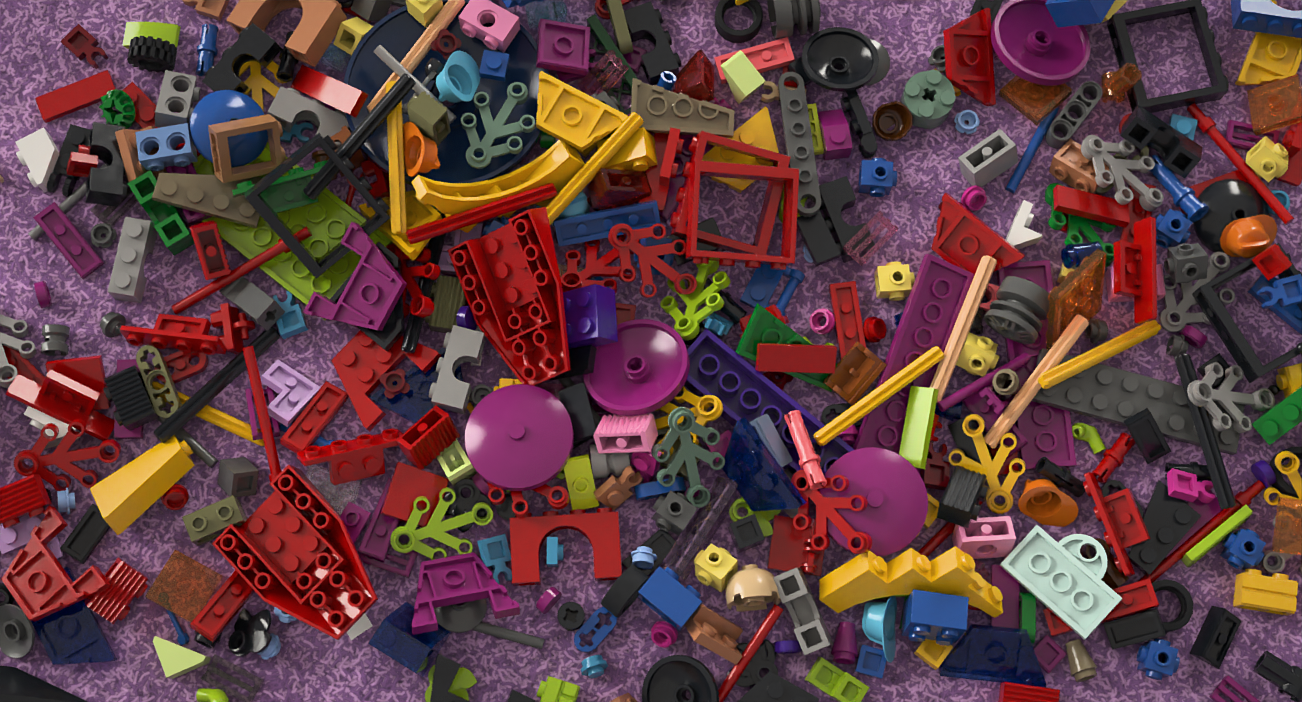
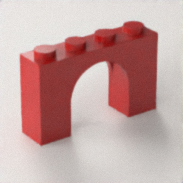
[509,508,622,586]

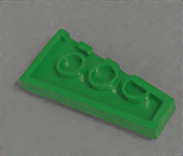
[735,303,837,392]

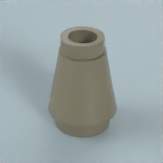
[992,369,1021,395]
[1065,639,1097,682]

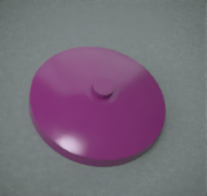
[991,0,1091,86]
[583,319,690,416]
[465,384,574,491]
[819,447,928,557]

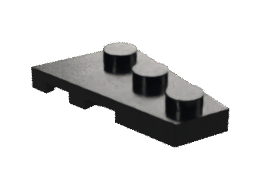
[1128,480,1201,576]

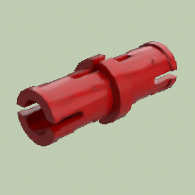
[1091,433,1135,484]

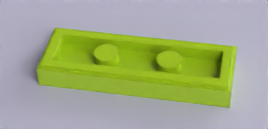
[899,386,939,469]
[1181,504,1253,568]

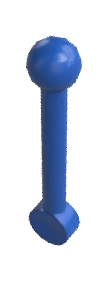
[158,593,189,645]

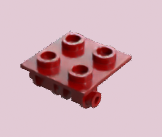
[767,515,824,577]

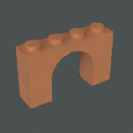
[226,0,347,67]

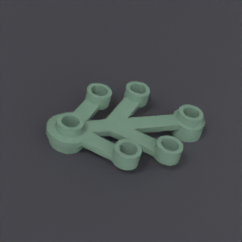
[461,82,535,169]
[651,407,725,508]

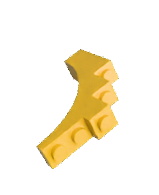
[411,139,585,233]
[819,546,1003,618]

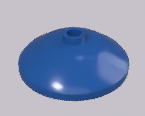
[189,90,268,168]

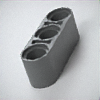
[1045,81,1102,149]

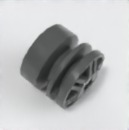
[767,0,821,39]
[984,276,1055,344]

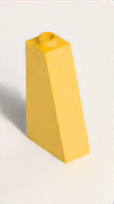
[90,435,194,535]

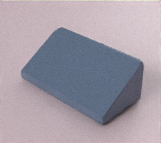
[738,414,792,477]

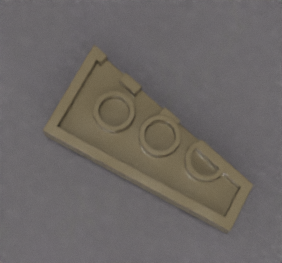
[630,78,735,138]
[152,173,263,228]

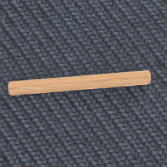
[367,0,465,113]
[930,256,997,403]
[984,314,1089,448]

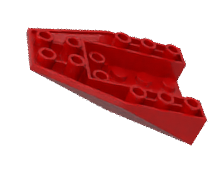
[447,207,571,386]
[212,464,378,640]

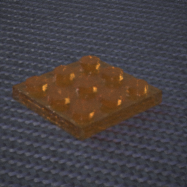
[1045,249,1107,350]

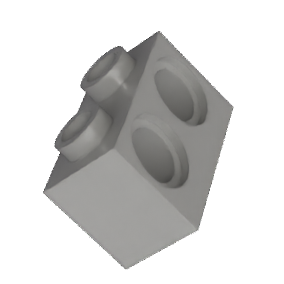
[155,70,201,128]

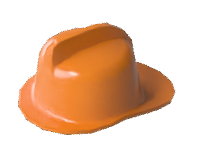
[403,122,441,177]
[1220,215,1277,259]
[1018,479,1079,527]

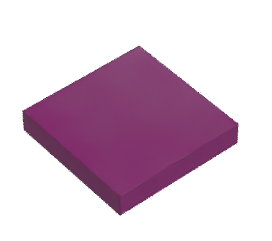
[536,18,590,76]

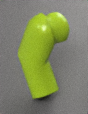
[1072,422,1106,454]
[196,688,229,702]

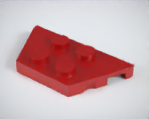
[943,8,996,106]
[931,193,1025,278]

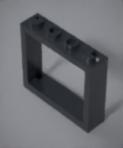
[1107,0,1229,113]
[245,133,390,278]
[1192,243,1302,383]

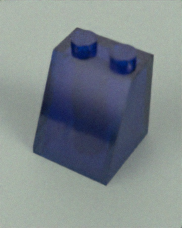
[368,602,451,677]

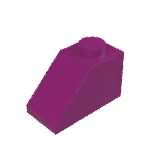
[818,109,853,161]

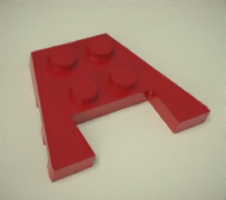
[331,330,442,432]
[1,505,111,622]

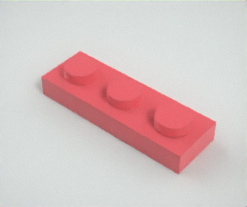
[714,37,795,84]

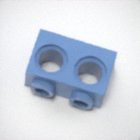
[135,123,198,171]

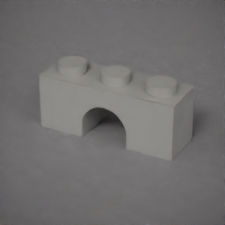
[267,86,350,150]
[108,217,158,304]
[429,325,486,415]
[773,567,833,656]

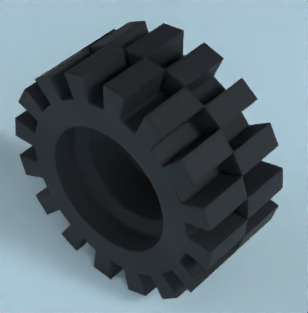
[127,36,177,73]

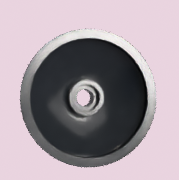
[801,27,879,92]
[1193,179,1270,256]
[642,655,719,702]

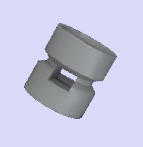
[589,444,630,479]

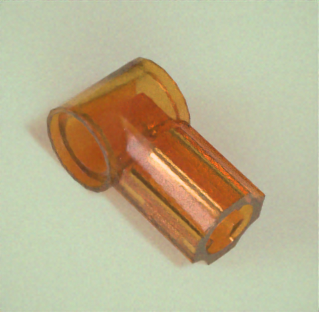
[1101,63,1142,103]

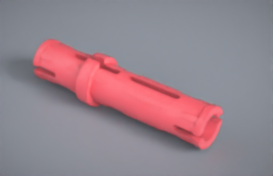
[784,410,827,490]

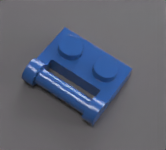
[740,264,805,316]

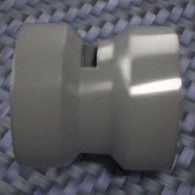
[41,324,70,356]

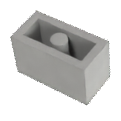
[958,129,1018,187]

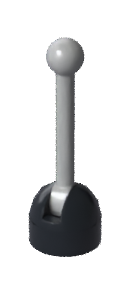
[402,58,444,114]

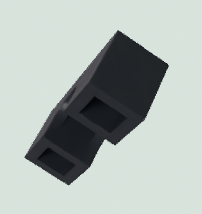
[624,1,682,86]
[202,23,282,94]
[1120,105,1202,178]
[85,122,127,207]
[819,176,875,263]

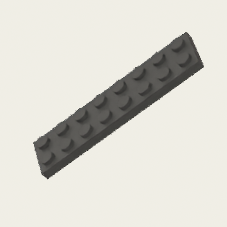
[1031,348,1245,455]

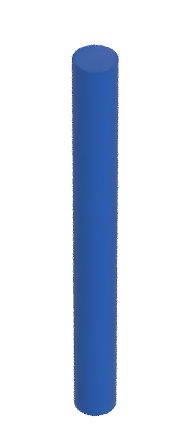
[1005,104,1060,194]

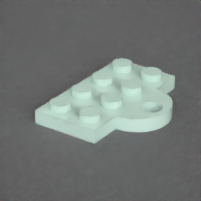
[1000,525,1122,640]

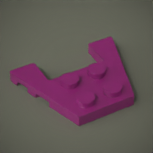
[303,222,407,331]
[412,552,520,635]

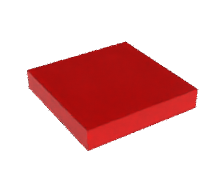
[45,355,111,410]
[380,462,449,528]

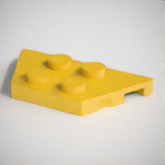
[1235,0,1302,86]
[536,71,628,151]
[702,106,779,193]
[358,190,442,261]

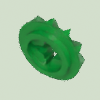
[99,89,135,129]

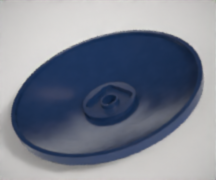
[344,0,549,186]

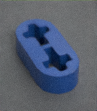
[634,477,686,501]
[574,607,617,653]

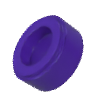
[456,306,477,330]
[1251,460,1276,488]
[774,640,802,654]

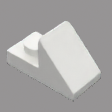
[1005,200,1043,249]
[24,406,81,450]

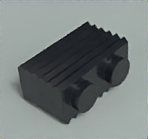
[103,365,160,431]
[937,466,989,528]

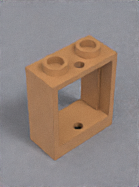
[208,114,286,183]

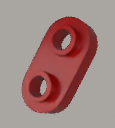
[154,350,208,384]

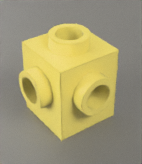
[1245,136,1289,183]
[874,261,915,301]
[956,332,999,377]
[694,543,738,593]

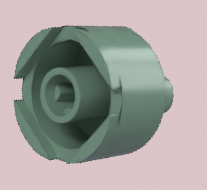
[900,69,956,129]

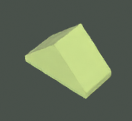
[720,51,765,104]
[436,438,477,486]
[153,636,211,679]

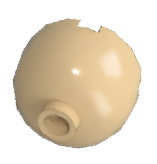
[726,564,781,612]

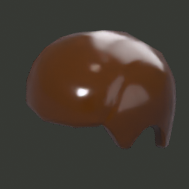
[872,101,913,141]

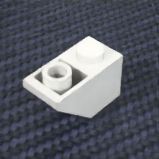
[15,128,59,193]

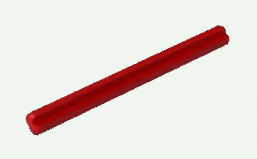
[406,183,557,244]

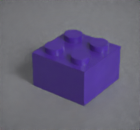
[563,284,618,349]

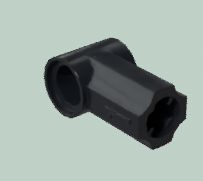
[1253,651,1302,702]

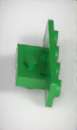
[232,160,328,213]

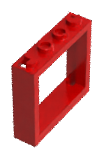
[670,131,791,255]
[686,160,799,270]

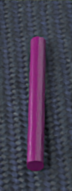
[937,353,1031,412]

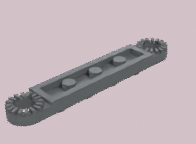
[778,72,821,217]

